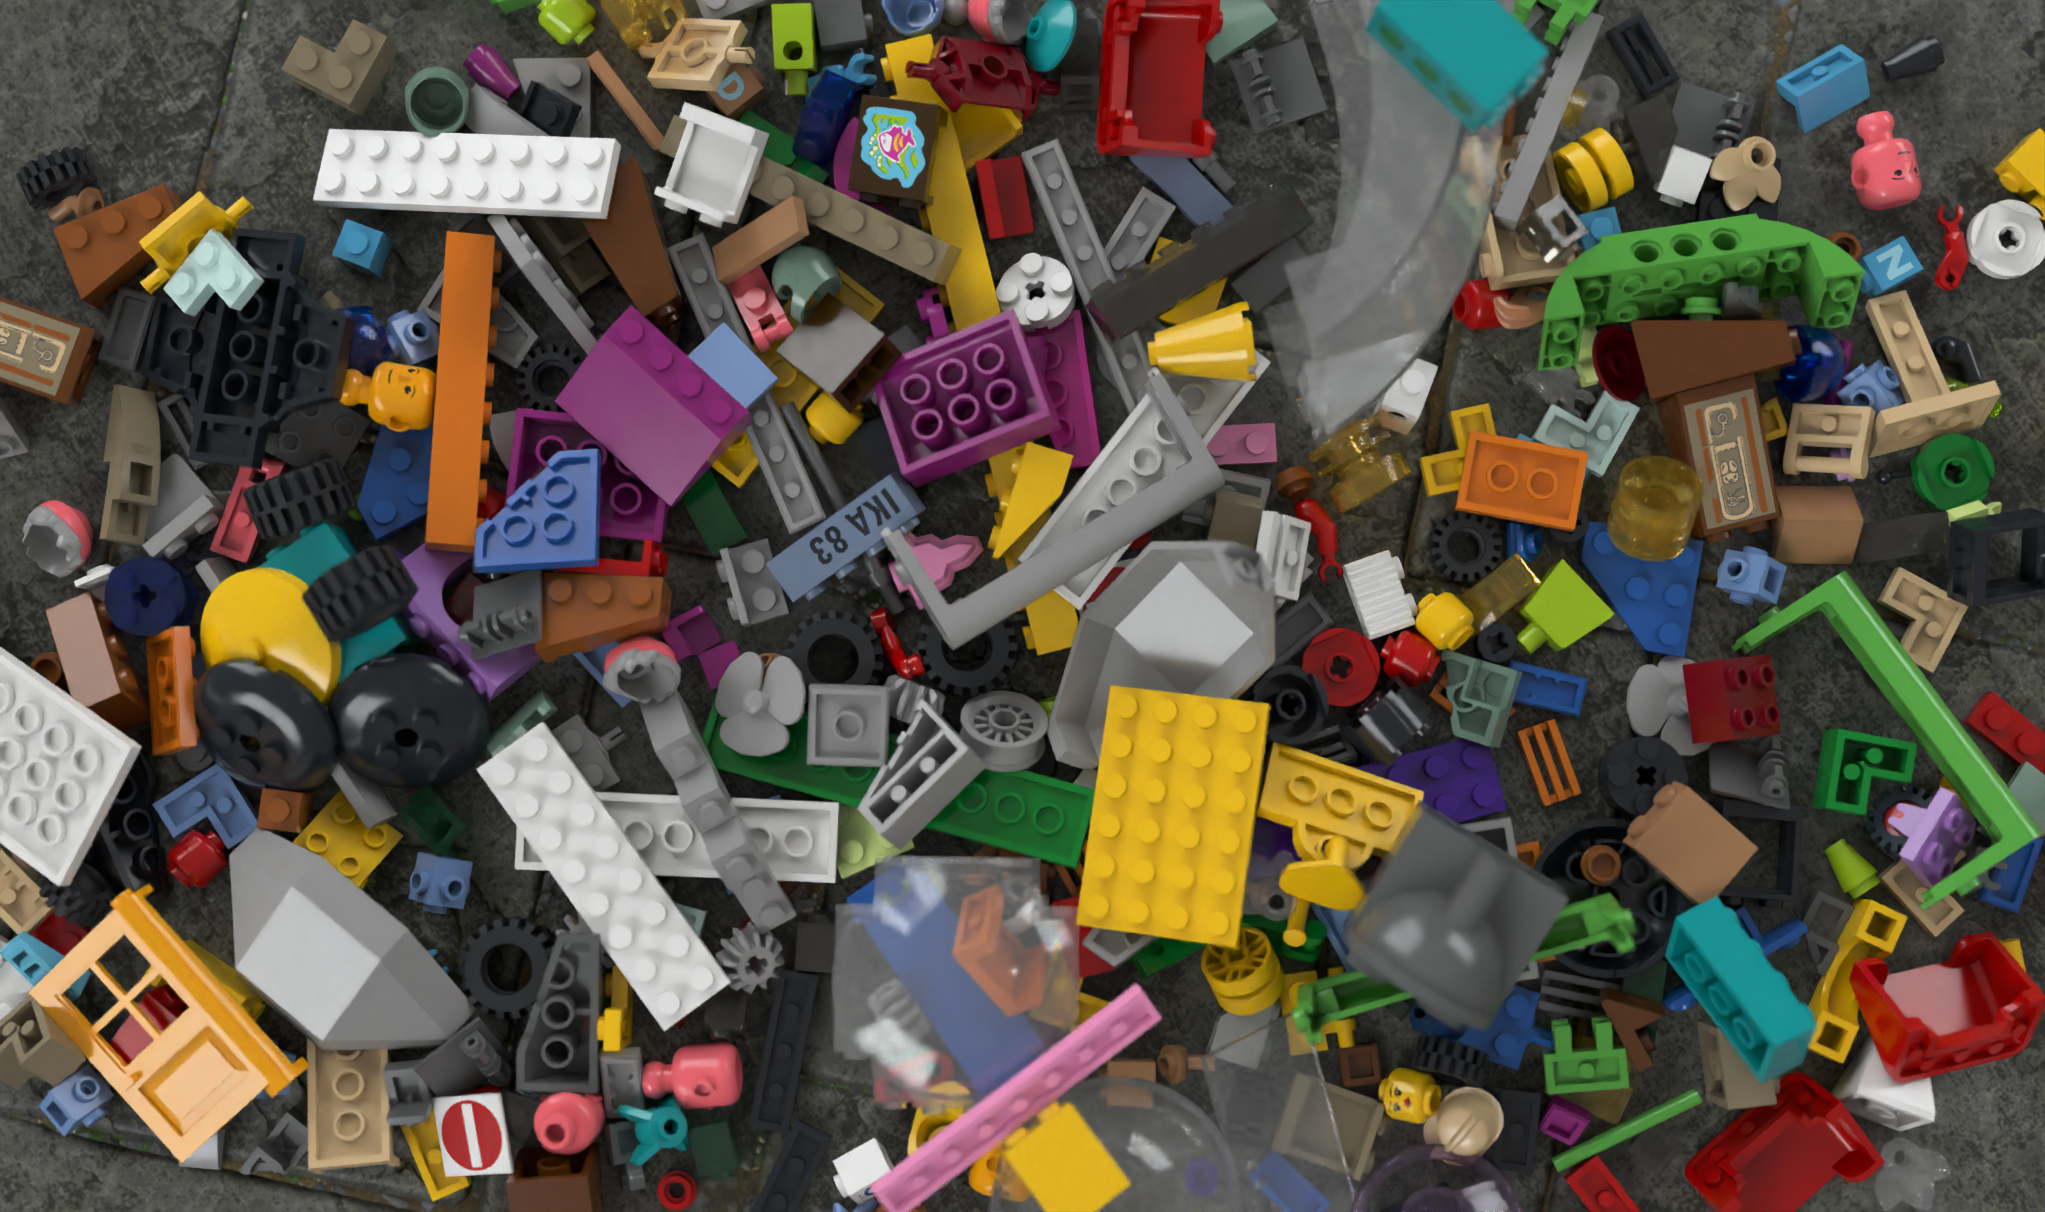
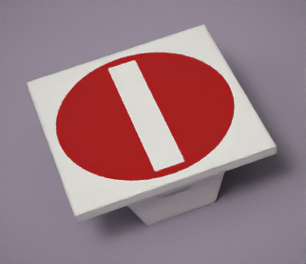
[432,1093,514,1177]

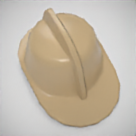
[1424,1086,1504,1166]

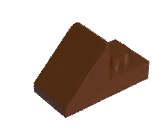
[1600,987,1664,1072]

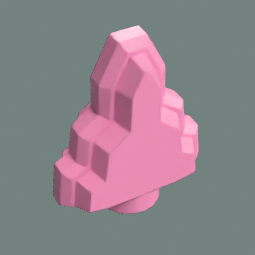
[888,532,984,610]

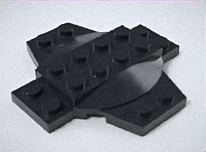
[141,227,356,470]

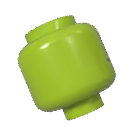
[537,0,596,45]

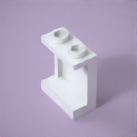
[654,102,769,228]

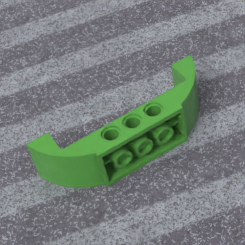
[1538,213,1864,371]

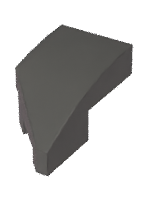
[1715,283,1763,321]
[239,1107,308,1175]

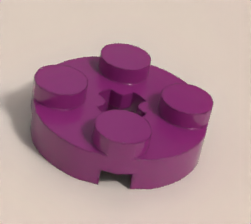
[916,286,949,344]

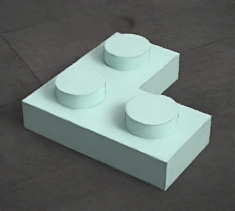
[163,229,264,317]
[1532,390,1640,478]

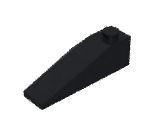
[90,736,170,905]

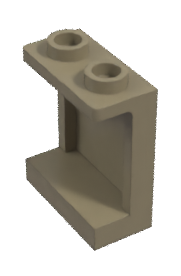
[1265,1069,1388,1181]

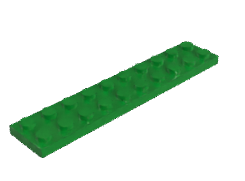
[702,689,1095,870]

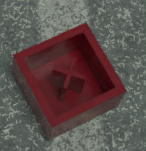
[1682,655,1781,744]

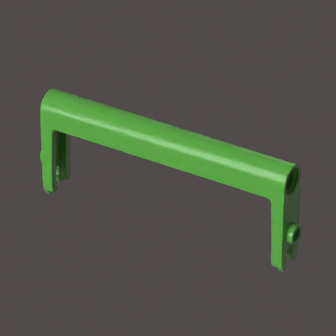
[1732,571,2042,910]
[1292,893,1636,1045]

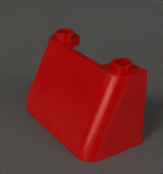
[1096,0,1223,158]
[1849,931,2045,1083]
[1685,1073,1885,1212]

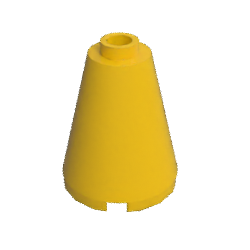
[1147,301,1257,382]

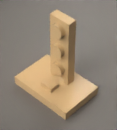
[1865,290,2001,458]

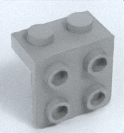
[142,454,225,562]

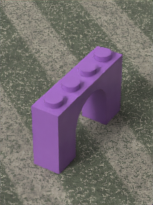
[400,543,542,703]

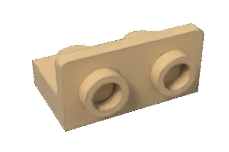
[0,848,56,935]

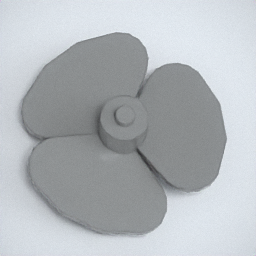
[715,652,806,757]
[1626,655,1713,757]

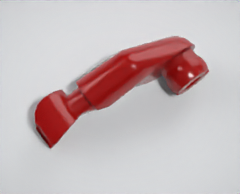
[1935,205,1969,291]
[1294,498,1343,583]
[870,607,925,680]

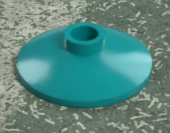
[1024,0,1077,73]

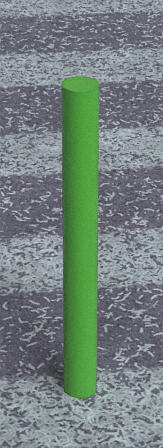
[1551,1088,1703,1172]

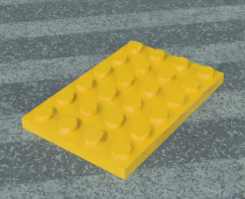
[1076,685,1271,948]

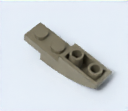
[508,215,610,298]
[100,384,161,546]

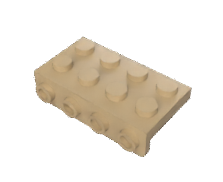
[1456,134,1575,290]

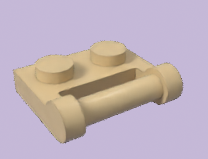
[1783,403,1876,479]

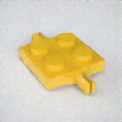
[139,191,254,295]

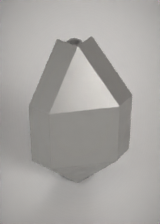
[1046,541,1275,770]
[229,828,477,1050]

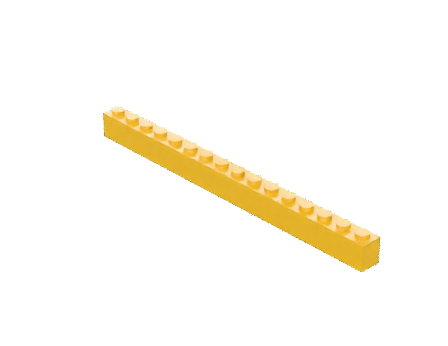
[880,34,1079,656]

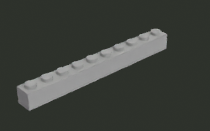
[1491,12,1604,233]

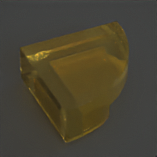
[1562,87,1590,129]

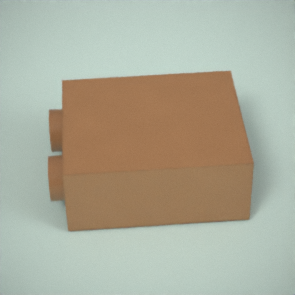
[1622,780,1758,906]

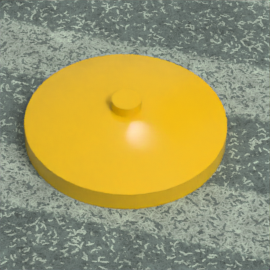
[200,567,341,707]

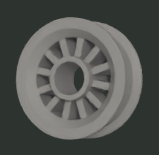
[959,691,1048,772]

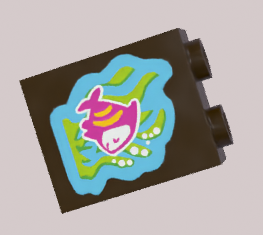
[847,95,949,211]

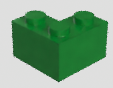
[1812,729,1918,815]

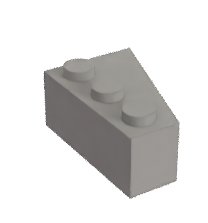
[858,698,987,850]

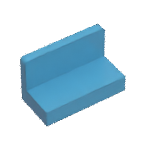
[1775,44,1870,133]

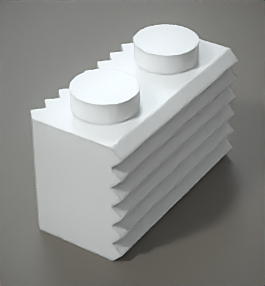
[1342,550,1418,640]

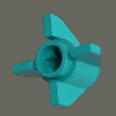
[616,1093,690,1166]

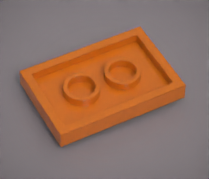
[1455,431,1589,532]
[146,627,200,756]

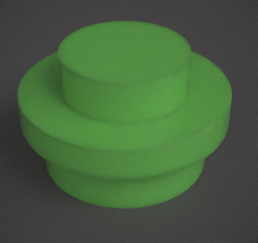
[1681,297,1722,320]

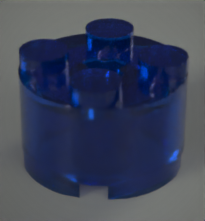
[104,557,197,638]

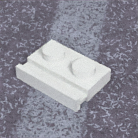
[1256,511,1311,601]

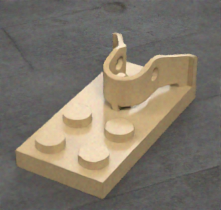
[307,1038,400,1174]

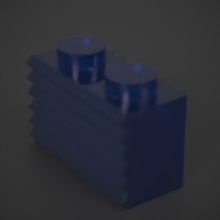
[791,69,857,167]

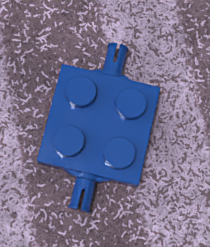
[1453,985,1554,1070]

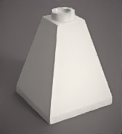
[1830,1034,1936,1132]

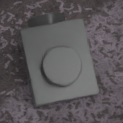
[383,1059,434,1127]

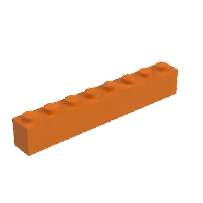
[425,231,502,553]

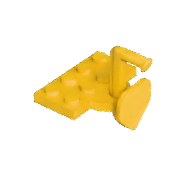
[1256,741,1424,947]

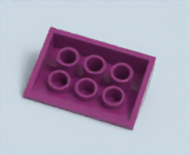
[555,306,753,508]
[874,309,1062,488]
[505,408,669,543]

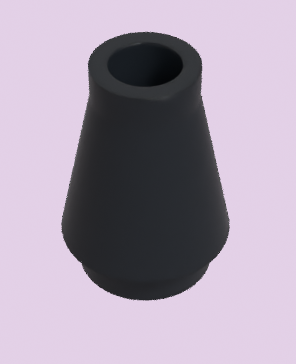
[1881,35,1945,83]

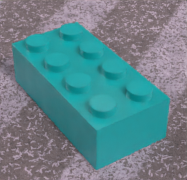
[1665,896,1817,1085]

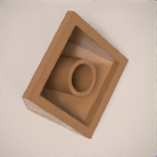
[1771,485,1864,565]

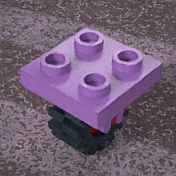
[1866,785,1977,887]

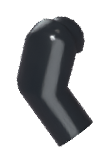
[1934,335,1984,385]

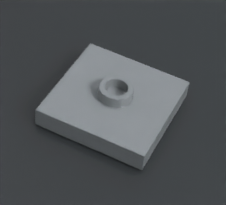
[807,683,890,767]

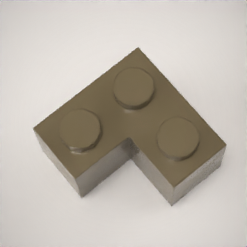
[281,19,398,117]
[1197,489,1263,551]
[0,994,86,1090]

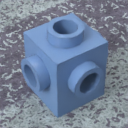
[379,309,440,368]
[1836,359,1905,422]
[1716,546,1787,606]
[409,852,473,914]
[39,1065,114,1137]

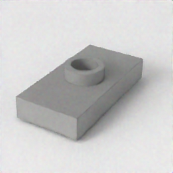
[599,1047,647,1118]

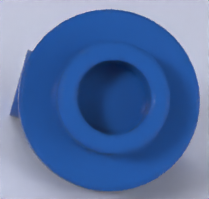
[1505,523,1543,564]

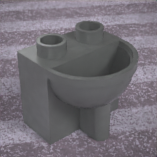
[1343,800,1569,1030]

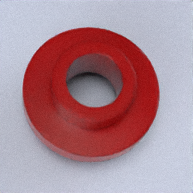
[657,1170,697,1211]

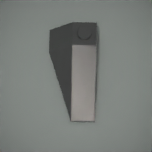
[516,932,604,1093]

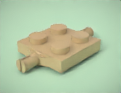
[639,18,755,91]

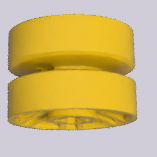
[1552,127,1634,214]
[1201,927,1285,1015]

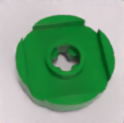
[1910,433,1995,511]

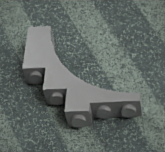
[639,689,797,935]

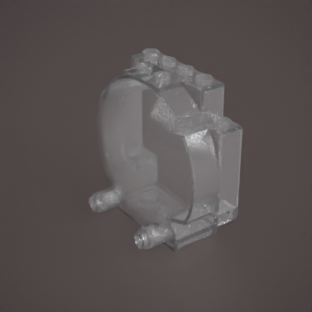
[832,855,1080,1115]

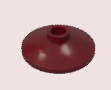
[1592,325,1645,402]

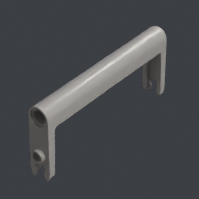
[880,367,1225,650]

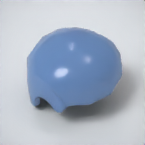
[882,0,944,38]

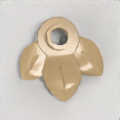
[1709,136,1781,212]

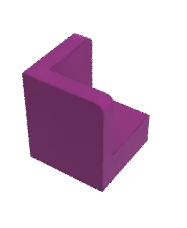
[662,605,722,664]

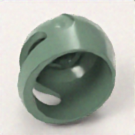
[405,66,469,137]
[772,245,842,323]

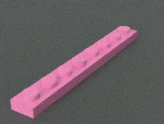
[870,983,1162,1212]

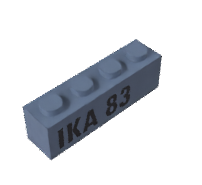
[766,470,926,602]

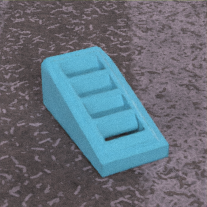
[0,931,91,1002]

